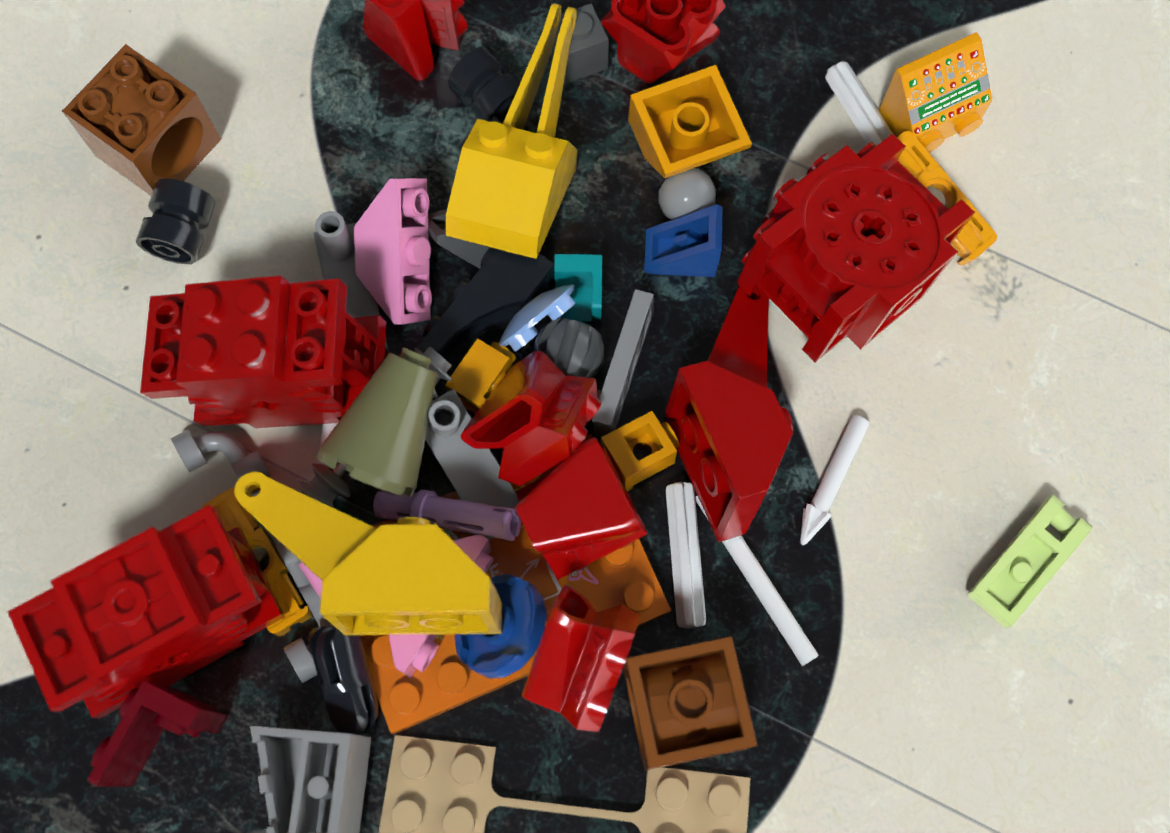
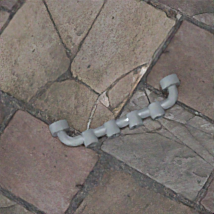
[170,429,334,683]

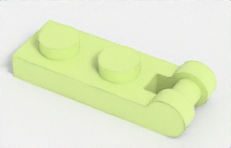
[967,494,1093,628]

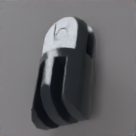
[308,626,378,735]

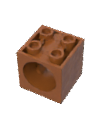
[62,44,221,196]
[623,636,757,771]

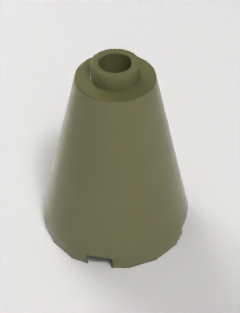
[316,347,437,497]

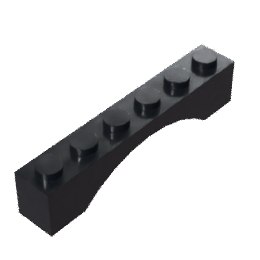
[337,247,555,493]

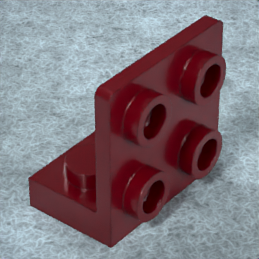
[88,680,228,787]

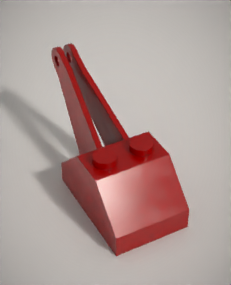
[663,286,793,542]

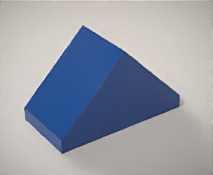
[644,204,723,277]

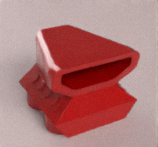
[363,0,468,81]
[600,0,726,84]
[461,351,602,486]
[515,437,648,580]
[522,585,640,732]

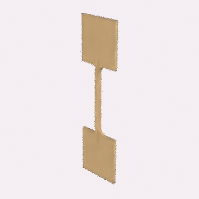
[379,735,750,833]

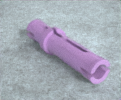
[373,489,522,541]

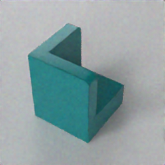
[554,254,602,325]

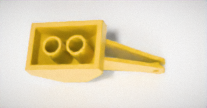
[446,3,578,259]
[234,472,502,635]

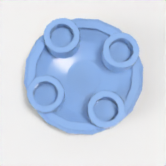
[499,284,575,352]

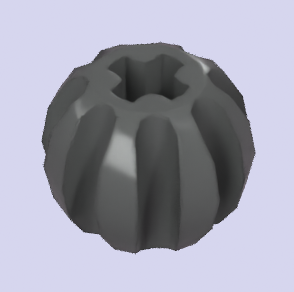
[534,318,605,378]

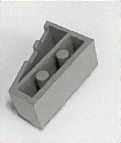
[250,726,371,833]

